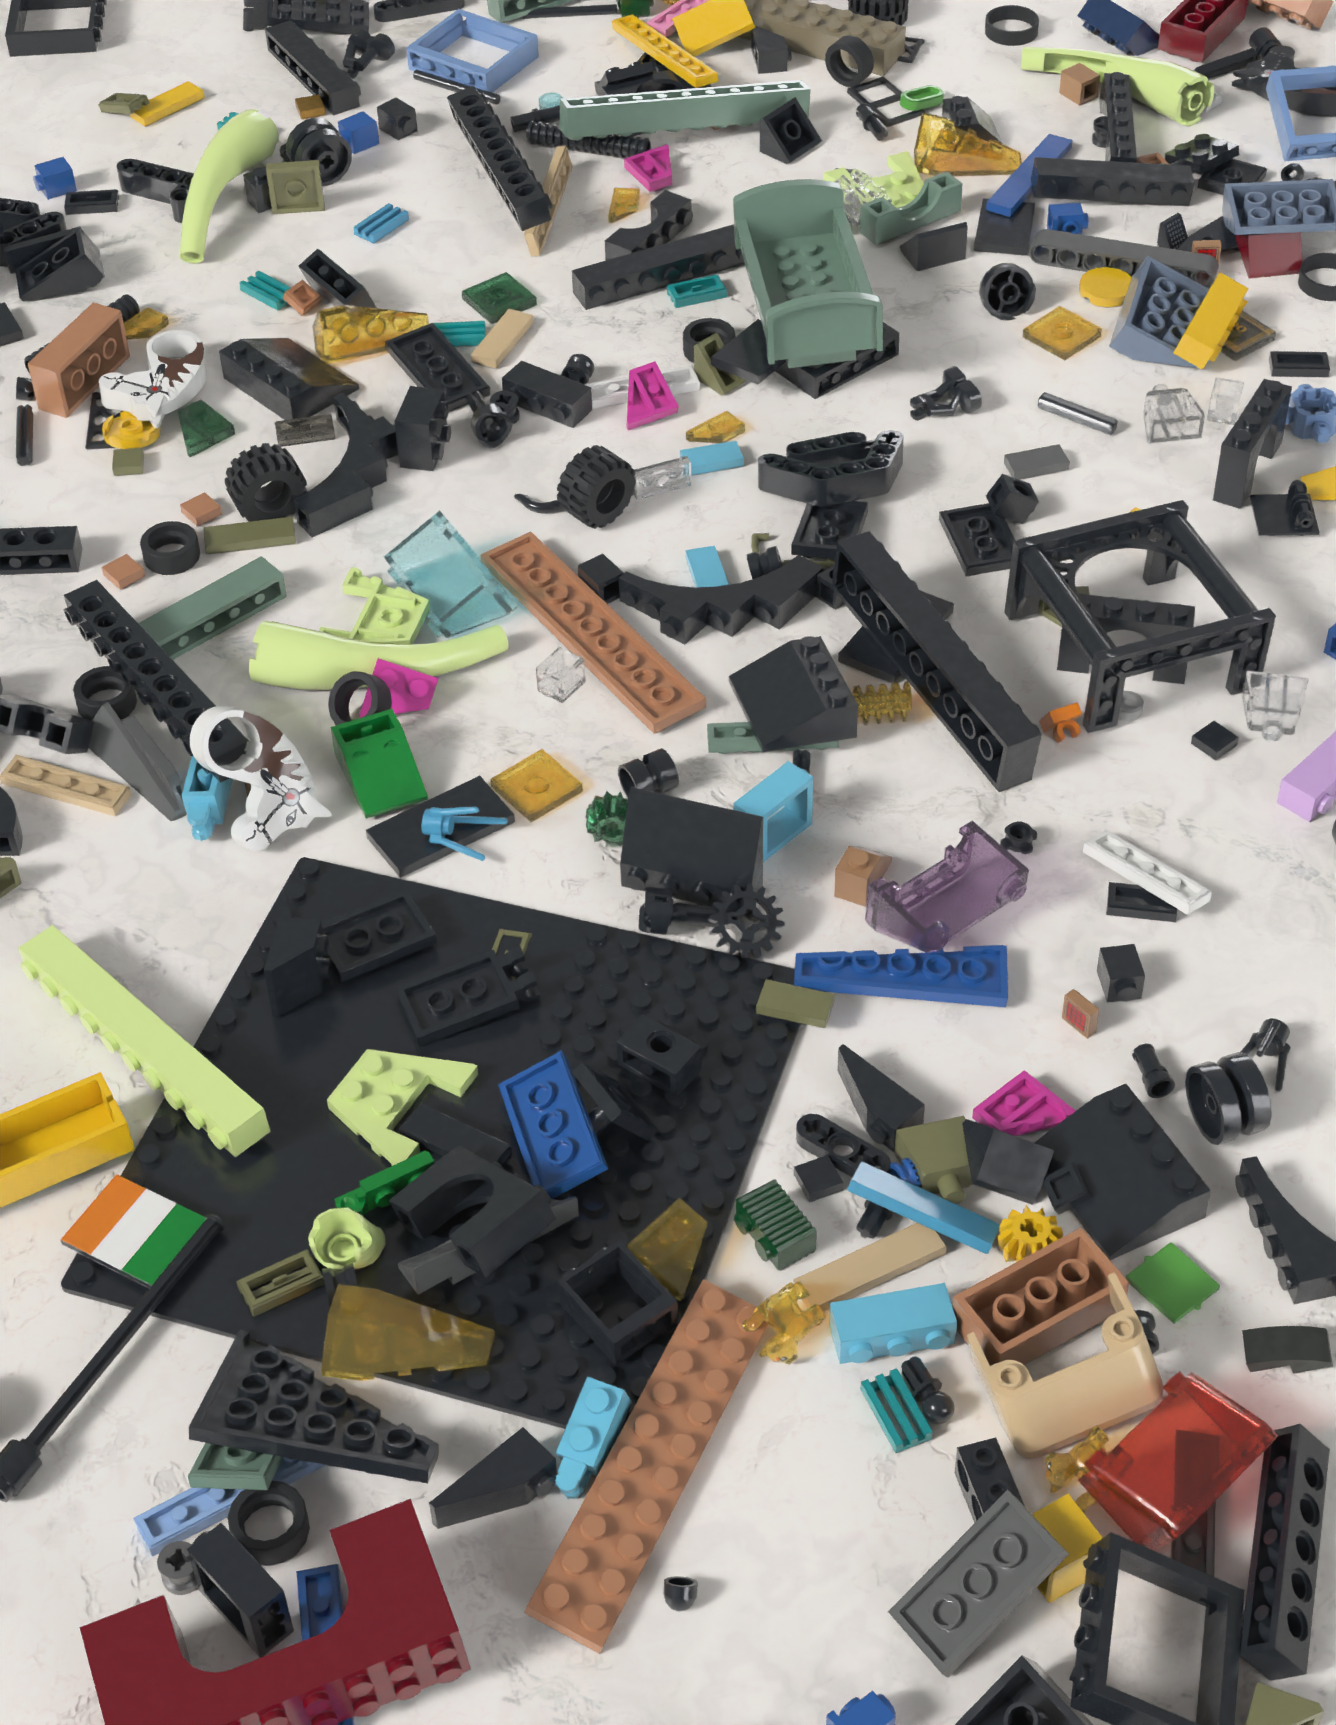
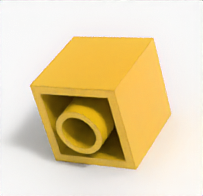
[1032,1494,1103,1603]

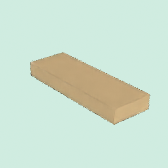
[471,309,534,369]

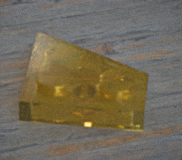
[627,1198,708,1300]

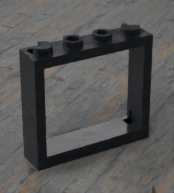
[5,0,107,57]
[775,322,900,399]
[1069,1532,1245,1725]

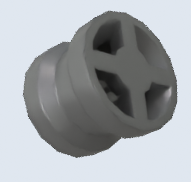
[157,1541,198,1595]

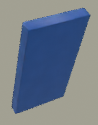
[498,1050,608,1199]

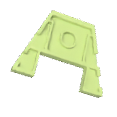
[823,151,924,208]
[319,567,430,645]
[327,1049,478,1166]

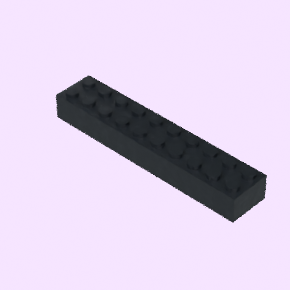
[832,531,1042,792]

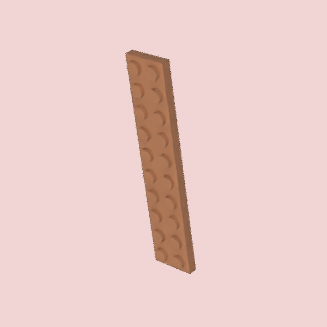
[480,531,706,734]
[524,1279,773,1654]

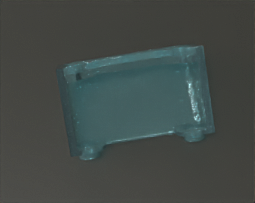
[384,510,518,638]

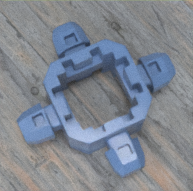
[1285,384,1336,443]

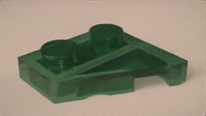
[178,400,235,457]

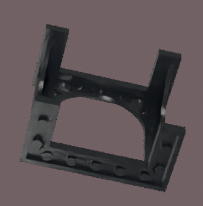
[1004,500,1276,733]

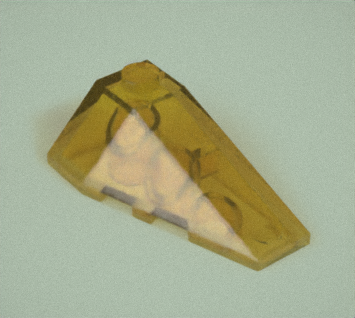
[914,112,1022,176]
[312,305,429,365]
[321,1284,495,1381]

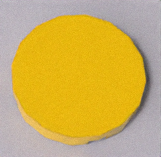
[1079,267,1132,307]
[102,411,161,449]

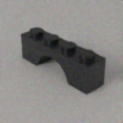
[605,190,693,260]

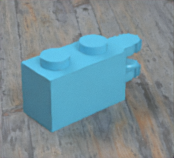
[182,756,233,841]
[555,1376,632,1500]

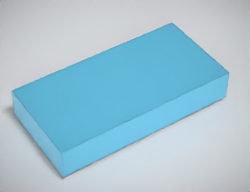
[680,441,744,476]
[685,545,729,587]

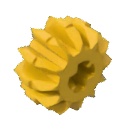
[997,1205,1064,1262]

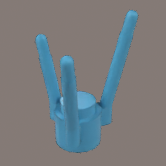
[421,807,508,861]

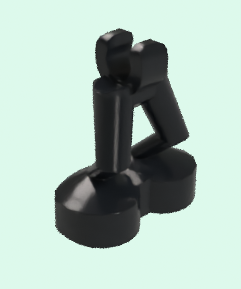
[343,28,395,79]
[910,366,982,421]

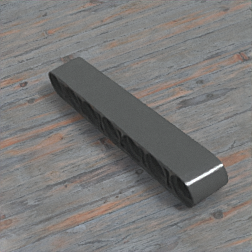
[1029,229,1219,289]

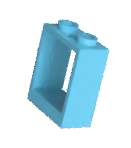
[733,761,813,862]

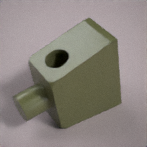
[895,1115,972,1204]

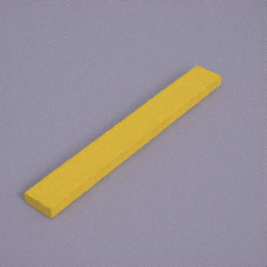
[612,14,719,88]

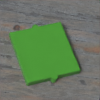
[1125,1242,1220,1324]

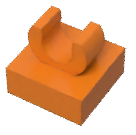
[1039,702,1082,743]

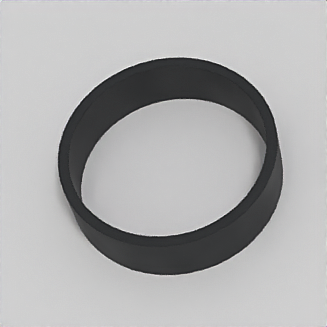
[985,5,1039,46]
[1298,253,1336,301]

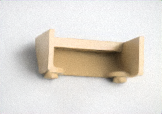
[966,1272,1163,1458]

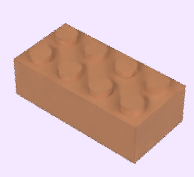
[1247,0,1333,30]
[28,302,130,418]
[952,1227,1129,1366]

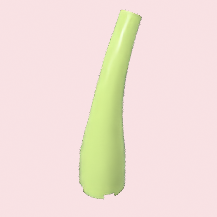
[1021,47,1214,126]
[180,109,279,263]
[249,621,509,690]

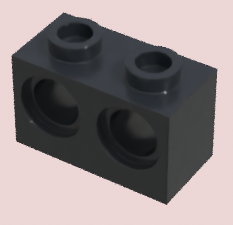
[954,1437,1025,1523]

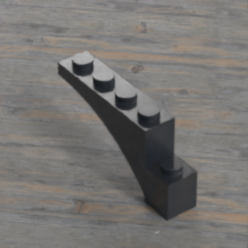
[1235,1156,1336,1304]

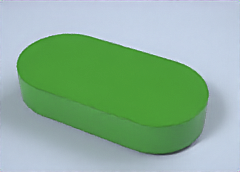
[900,85,944,111]

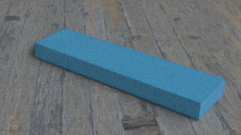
[847,1161,1000,1254]

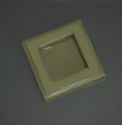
[112,448,144,476]

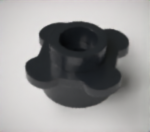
[1000,821,1037,854]

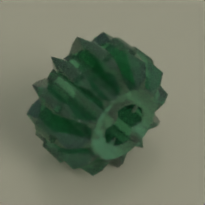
[585,791,628,847]

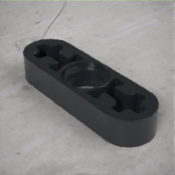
[796,1114,891,1177]

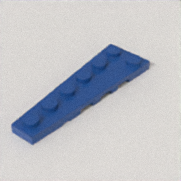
[794,945,1008,1008]

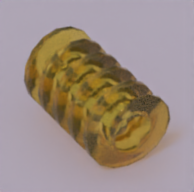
[852,681,912,726]

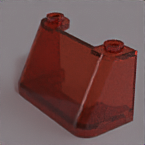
[1078,1371,1278,1551]

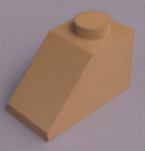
[834,846,892,907]

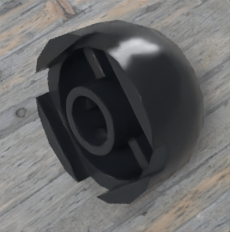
[979,263,1036,320]

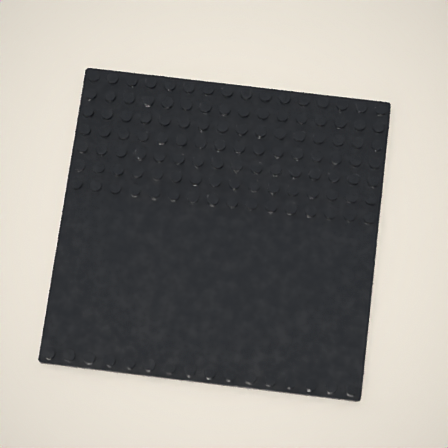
[61,857,801,1431]

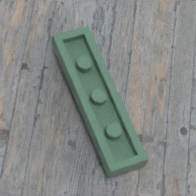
[707,722,839,754]

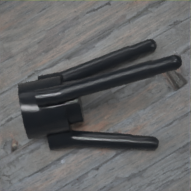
[1240,1018,1291,1091]

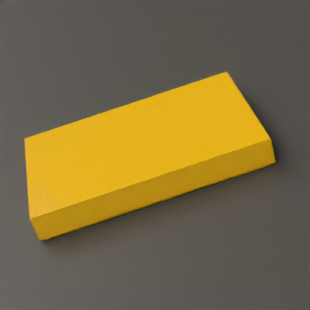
[672,0,755,56]

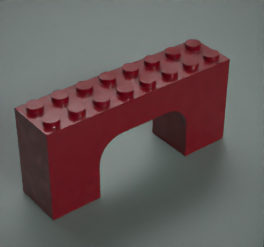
[79,1499,471,1725]

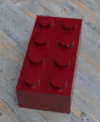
[1158,0,1248,63]

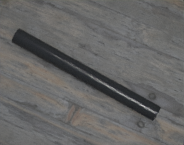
[522,4,617,19]
[413,70,501,105]

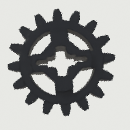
[708,883,785,959]

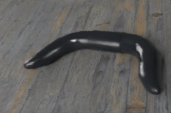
[514,494,564,514]

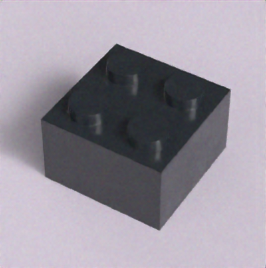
[394,386,451,471]

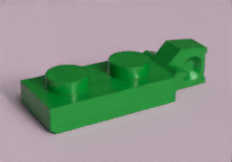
[334,1150,434,1217]

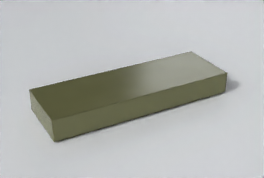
[204,517,296,554]

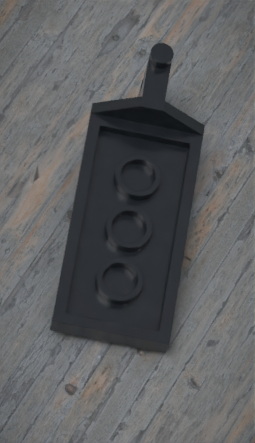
[243,0,369,33]

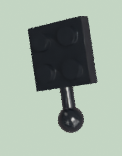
[1160,134,1240,175]

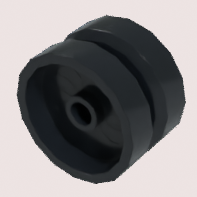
[286,118,352,186]
[1185,1052,1272,1145]

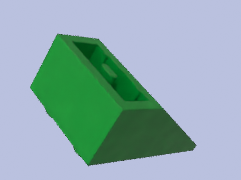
[330,709,428,819]

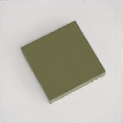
[266,160,325,214]

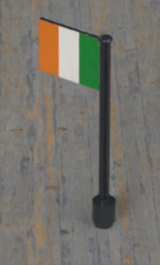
[0,1174,224,1502]

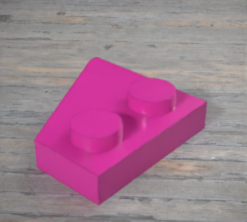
[624,144,672,192]
[626,361,679,430]
[359,658,439,718]
[972,1070,1075,1136]

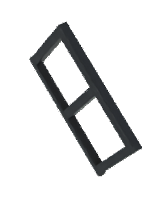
[847,76,926,127]

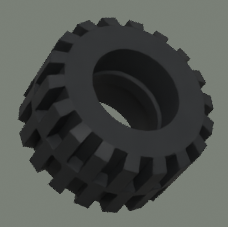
[848,0,909,26]
[225,443,307,522]
[557,445,636,529]

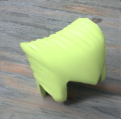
[308,1207,386,1270]

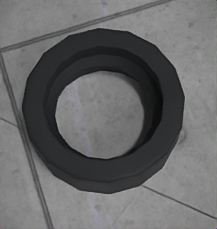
[825,35,874,87]
[683,318,736,363]
[140,521,200,575]
[73,666,137,721]
[328,671,392,725]
[227,1480,310,1566]

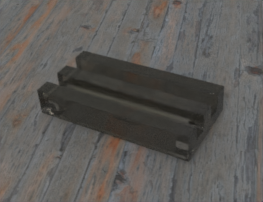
[275,414,335,447]

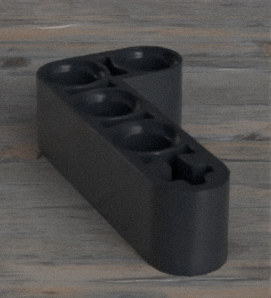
[116,158,194,223]

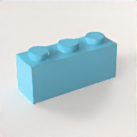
[829,1283,957,1364]

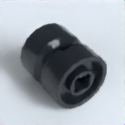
[618,748,679,798]

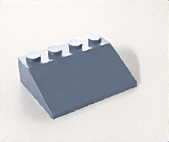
[1222,179,1336,235]
[1109,256,1209,368]

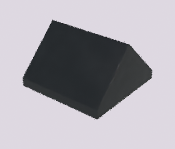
[760,97,822,164]
[899,222,968,271]
[962,1119,1054,1205]

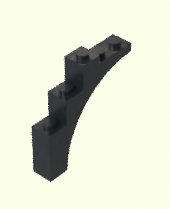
[293,393,398,537]
[619,555,823,645]

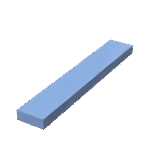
[133,1457,325,1557]

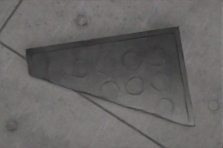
[189,1330,439,1484]

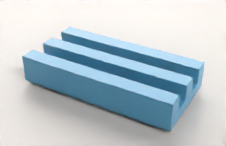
[353,203,409,244]

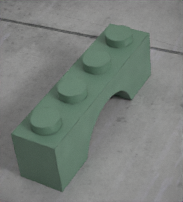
[860,171,963,245]

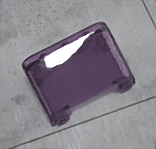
[865,821,1029,953]

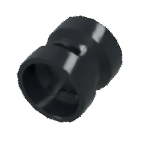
[747,546,783,579]

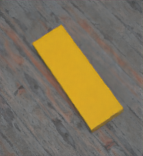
[130,81,205,127]

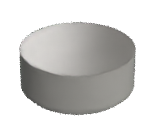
[1119,691,1144,721]

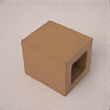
[1059,63,1100,106]

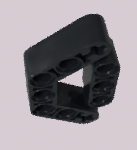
[0,198,67,267]
[758,430,904,507]

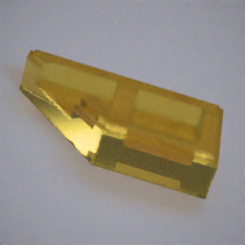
[608,188,640,223]
[124,307,169,340]
[686,411,745,443]

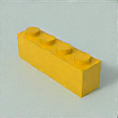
[1173,272,1249,370]

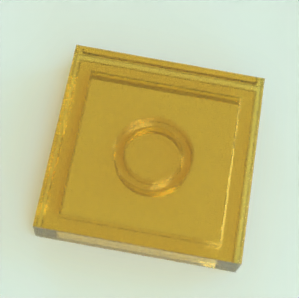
[1022,306,1102,361]
[490,749,583,822]

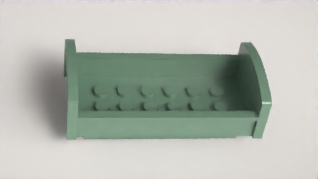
[733,179,883,368]

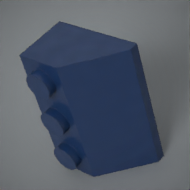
[1077,0,1160,56]

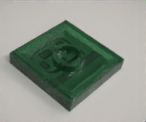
[461,272,537,324]

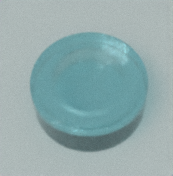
[539,93,563,110]

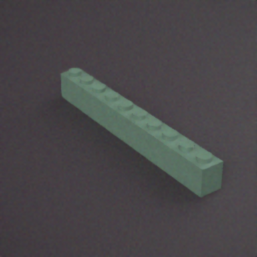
[560,80,811,140]

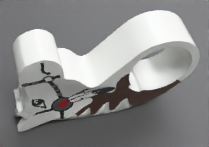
[99,330,207,428]
[190,706,332,851]

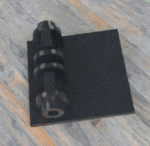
[1250,480,1319,536]

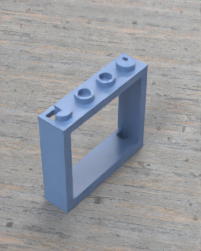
[406,9,539,93]
[1266,65,1336,162]

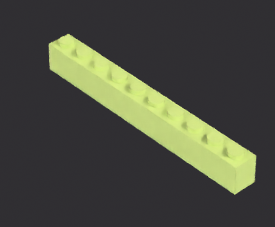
[18,925,271,1157]

